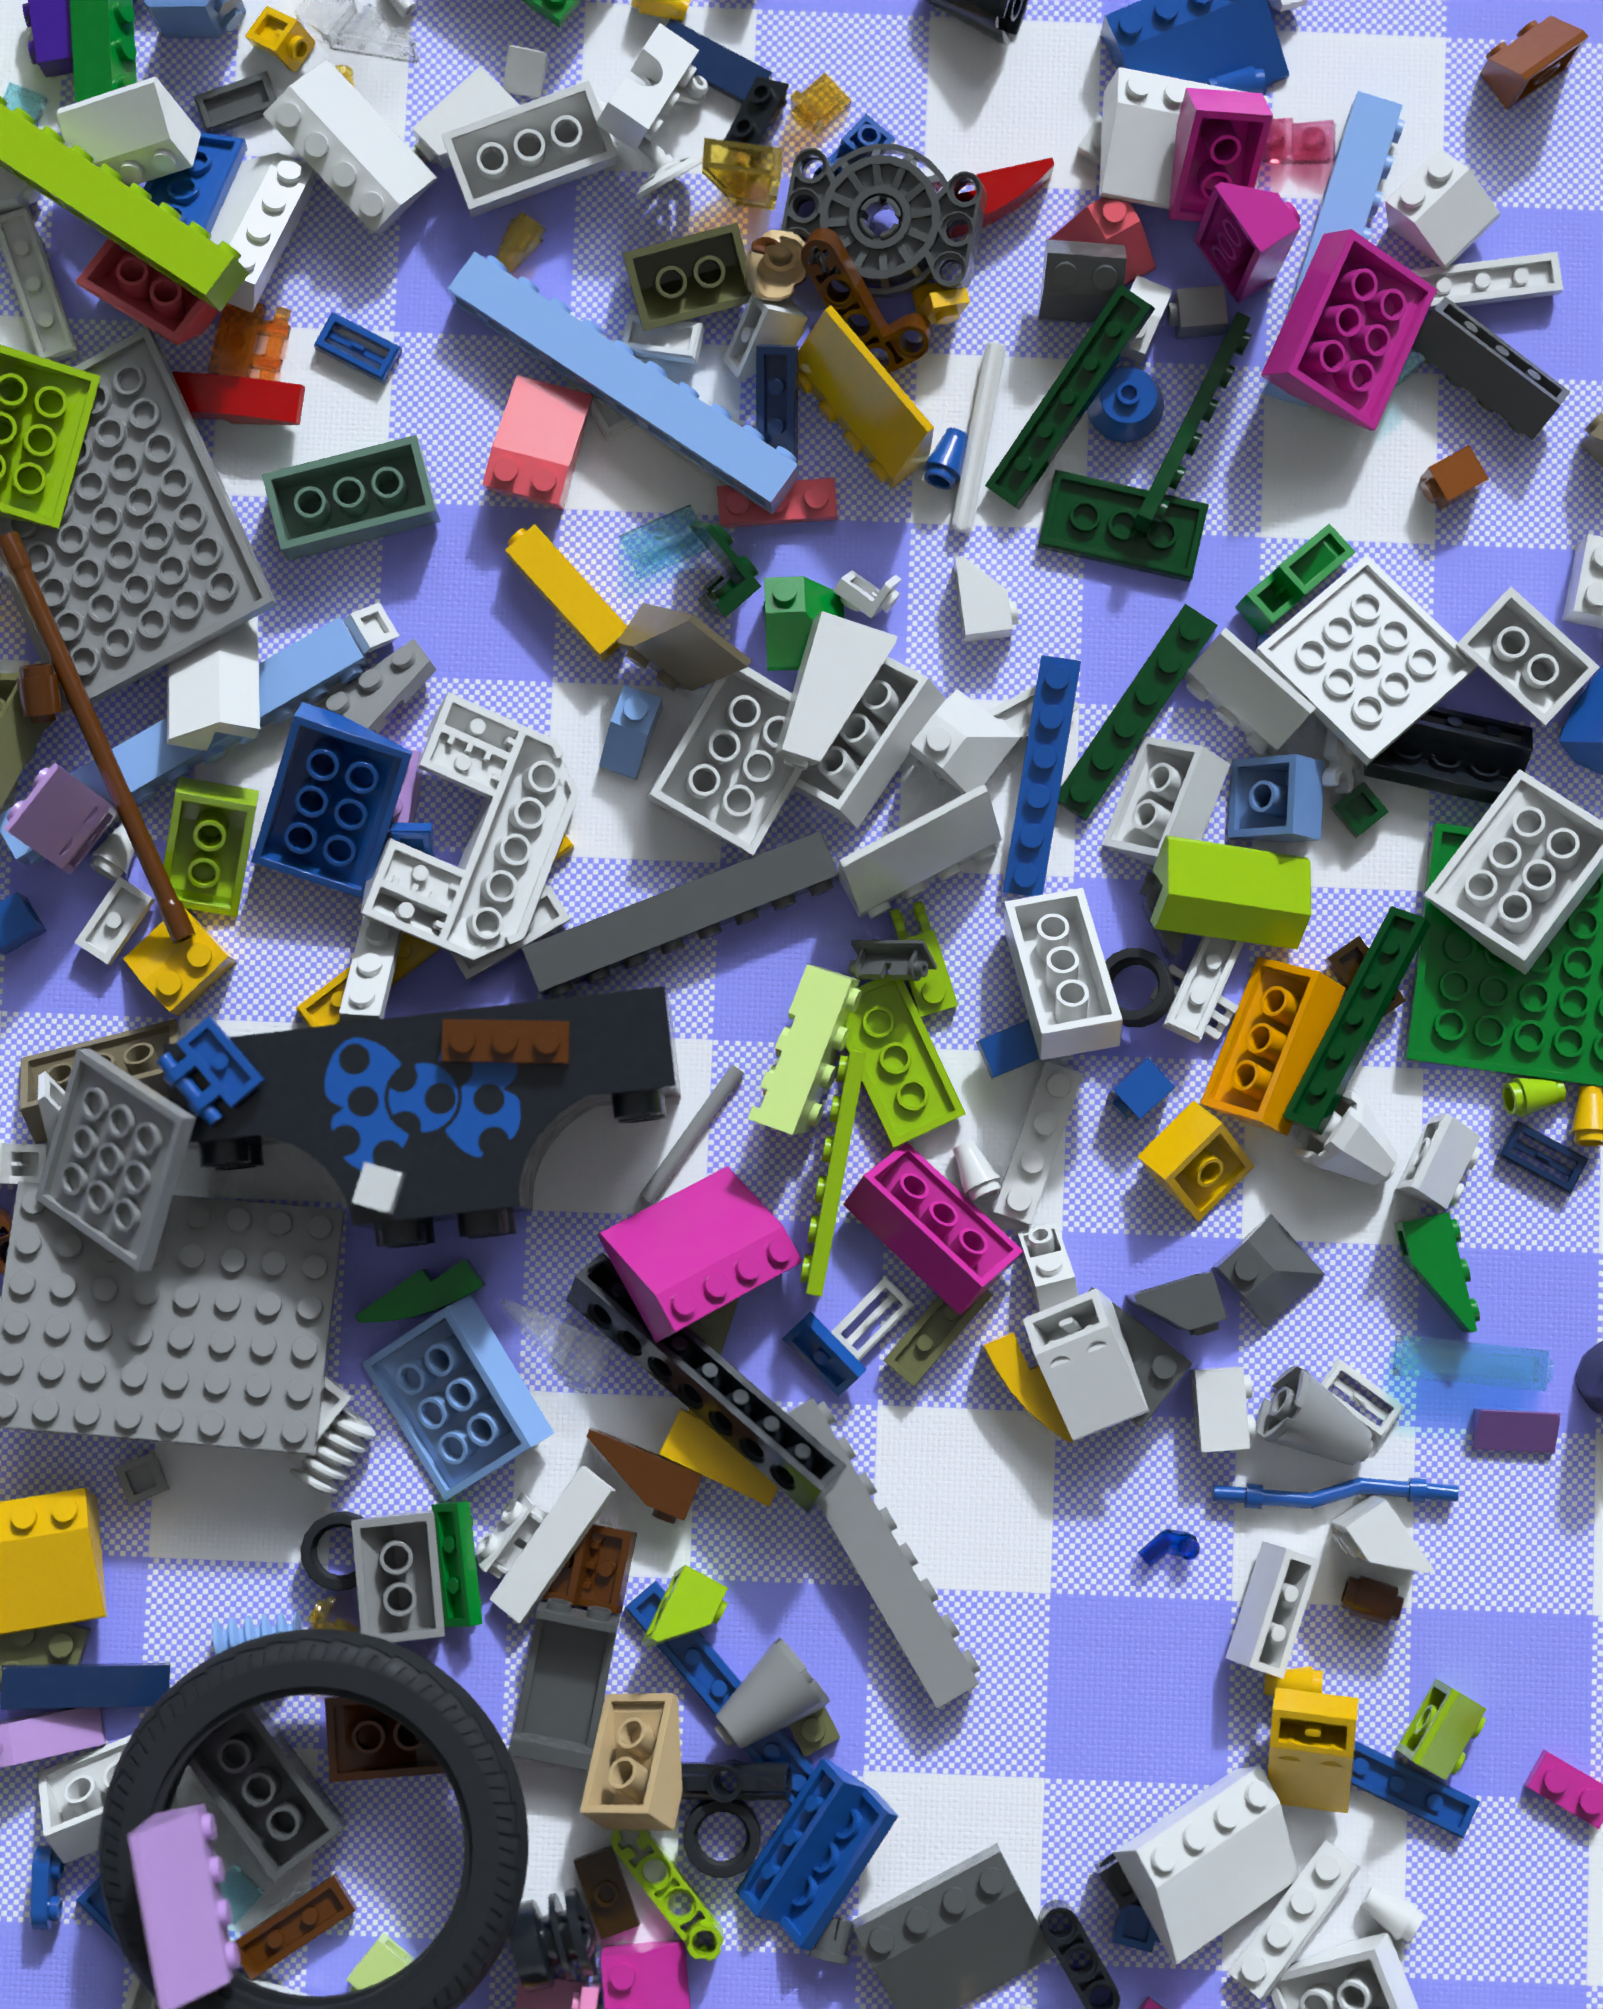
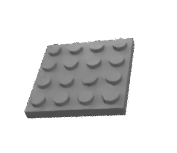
[35,1049,196,1272]

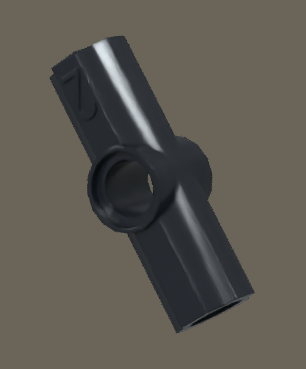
[681,1759,793,1803]

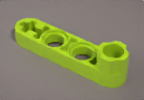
[611,1830,724,1961]

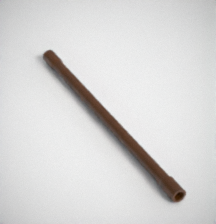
[0,532,196,944]

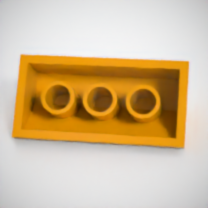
[1200,956,1345,1136]

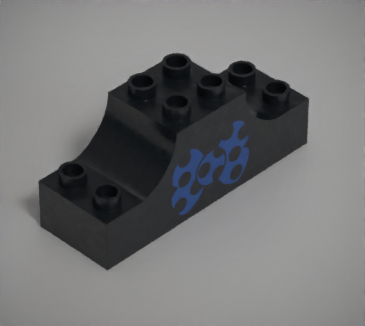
[164,986,681,1249]

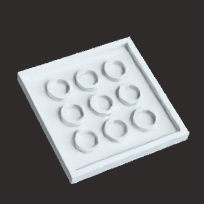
[1255,555,1478,766]

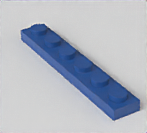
[1003,655,1081,897]

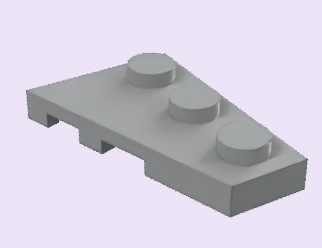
[317,639,436,734]

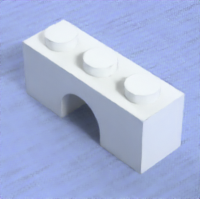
[596,23,699,151]

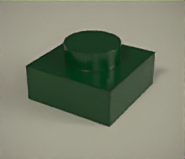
[1331,781,1389,839]

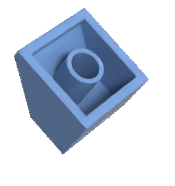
[143,0,247,38]
[1228,754,1325,843]

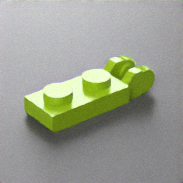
[889,901,958,1018]

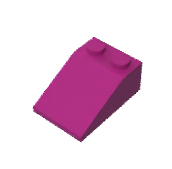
[1168,88,1273,222]

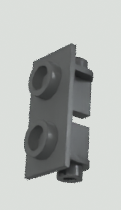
[849,939,937,981]

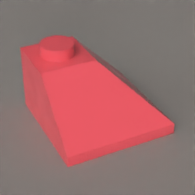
[1049,197,1156,286]

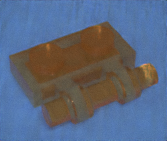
[207,303,291,381]

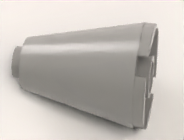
[1256,1366,1373,1465]
[714,1638,831,1749]

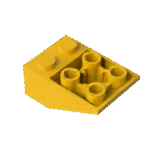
[1267,1687,1359,1814]

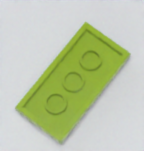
[845,974,966,1148]

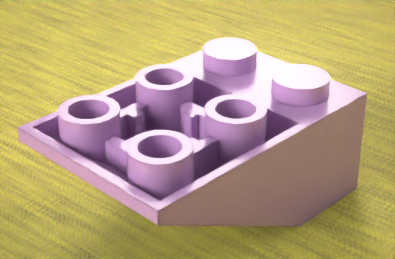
[3,762,118,875]

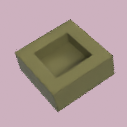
[788,1706,841,1757]

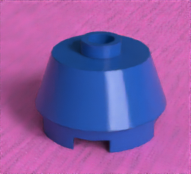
[1086,366,1164,442]

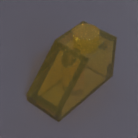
[702,138,782,210]

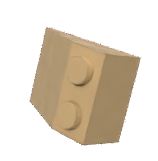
[579,1693,682,1831]

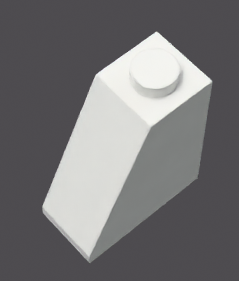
[412,65,519,169]

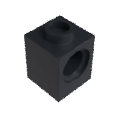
[1094,1853,1138,1910]

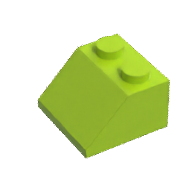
[1396,1678,1487,1780]

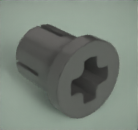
[809,1917,853,1965]

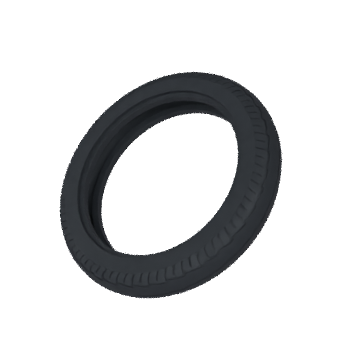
[99,1629,529,2009]

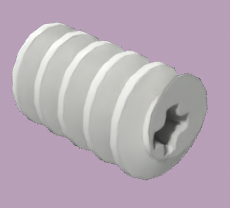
[290,1406,376,1494]

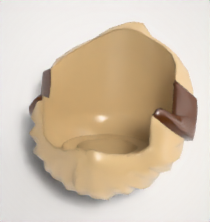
[745,230,807,301]

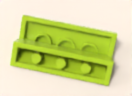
[1150,835,1311,950]

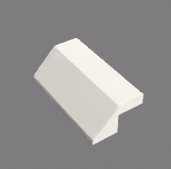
[167,616,260,751]

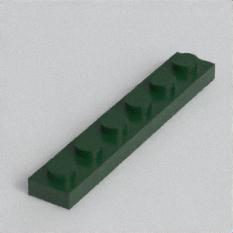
[984,284,1155,509]
[1132,311,1252,533]
[1058,603,1218,821]
[1282,906,1431,1136]

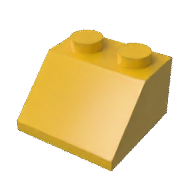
[123,908,237,1016]
[1137,1100,1255,1222]

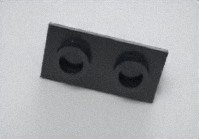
[722,76,789,162]

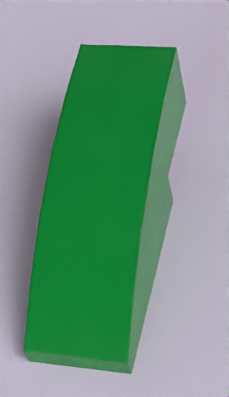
[1235,523,1356,634]
[355,1259,486,1323]

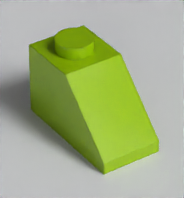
[641,1565,728,1648]

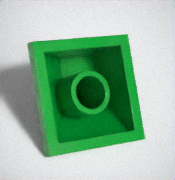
[764,576,844,671]

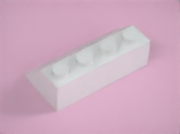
[262,59,438,233]
[441,80,617,218]
[210,152,315,313]

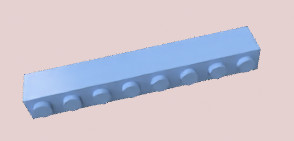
[1262,91,1405,408]

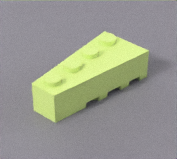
[747,964,862,1135]

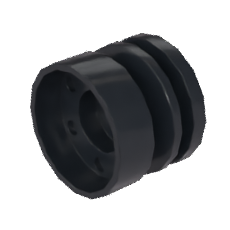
[509,1887,597,1994]

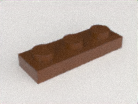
[442,1019,570,1064]
[233,1873,358,1980]

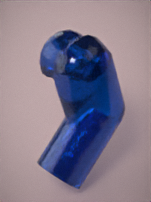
[1137,1529,1200,1568]

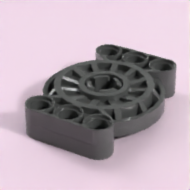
[781,144,987,298]

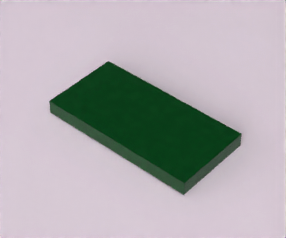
[1037,469,1209,582]

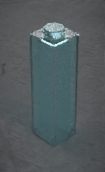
[1393,1335,1554,1391]

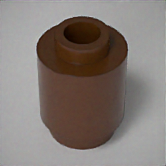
[16,663,63,724]
[1340,1575,1404,1626]

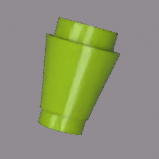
[1502,1078,1566,1117]

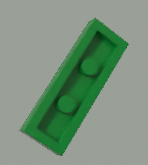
[431,1501,483,1627]

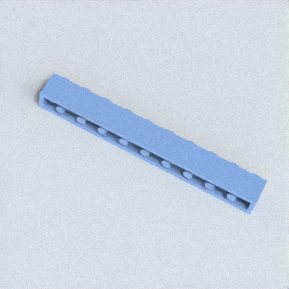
[447,251,800,515]
[0,617,369,865]

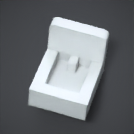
[833,570,902,618]

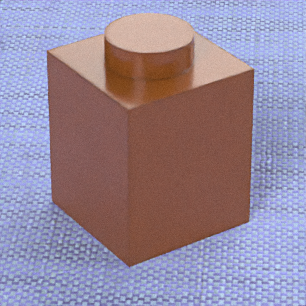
[1420,445,1489,511]

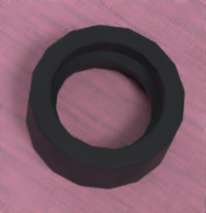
[1105,948,1175,1028]
[300,1511,364,1591]
[683,1800,760,1878]

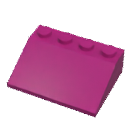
[1261,229,1437,431]
[597,1166,803,1343]

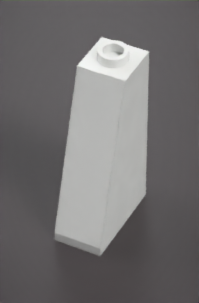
[774,611,898,770]

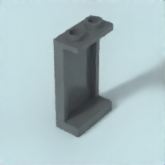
[509,1598,620,1771]

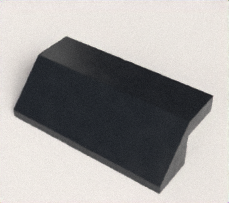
[1364,706,1533,804]

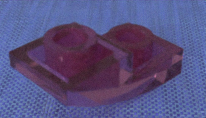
[1262,117,1336,164]

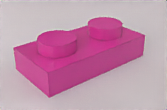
[1524,1749,1603,1829]

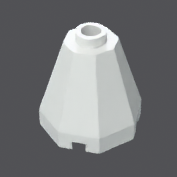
[1294,1090,1397,1185]

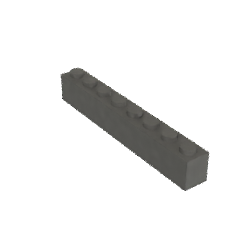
[522,831,839,999]

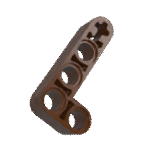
[801,228,933,374]

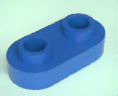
[30,1845,64,1930]

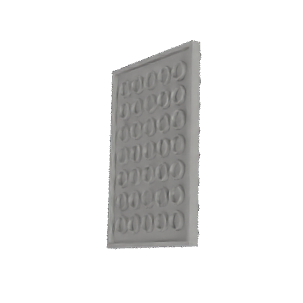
[0,327,278,716]
[0,1181,345,1456]

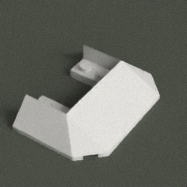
[360,692,580,961]

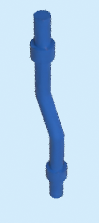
[1212,1477,1459,1509]

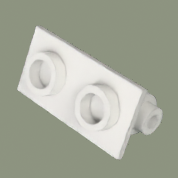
[476,1492,549,1579]

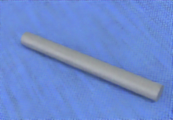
[639,1064,745,1204]

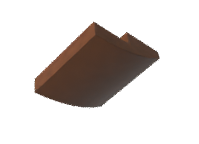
[542,1524,637,1614]

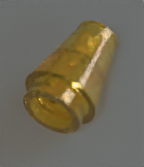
[495,211,546,274]

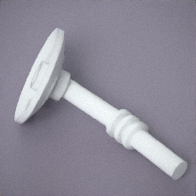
[596,97,705,201]

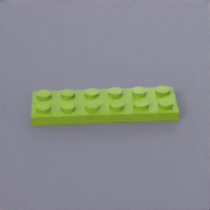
[800,1048,866,1297]

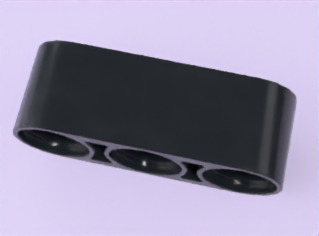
[1039,1900,1120,2009]

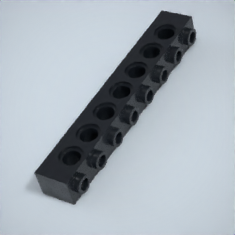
[566,1253,847,1514]

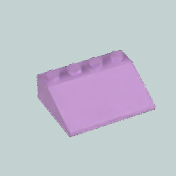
[128,1803,240,2009]

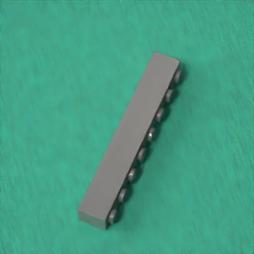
[786,1397,981,1709]

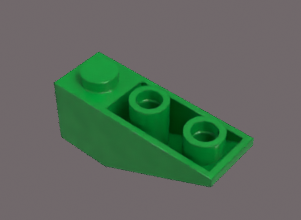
[1394,1212,1480,1333]

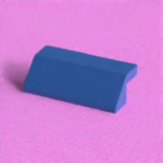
[735,1758,899,1951]

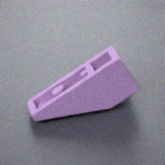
[0,1707,106,1768]

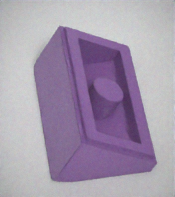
[1473,1408,1560,1453]

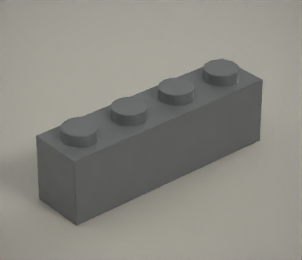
[1412,296,1570,440]

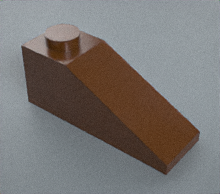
[586,1427,703,1524]

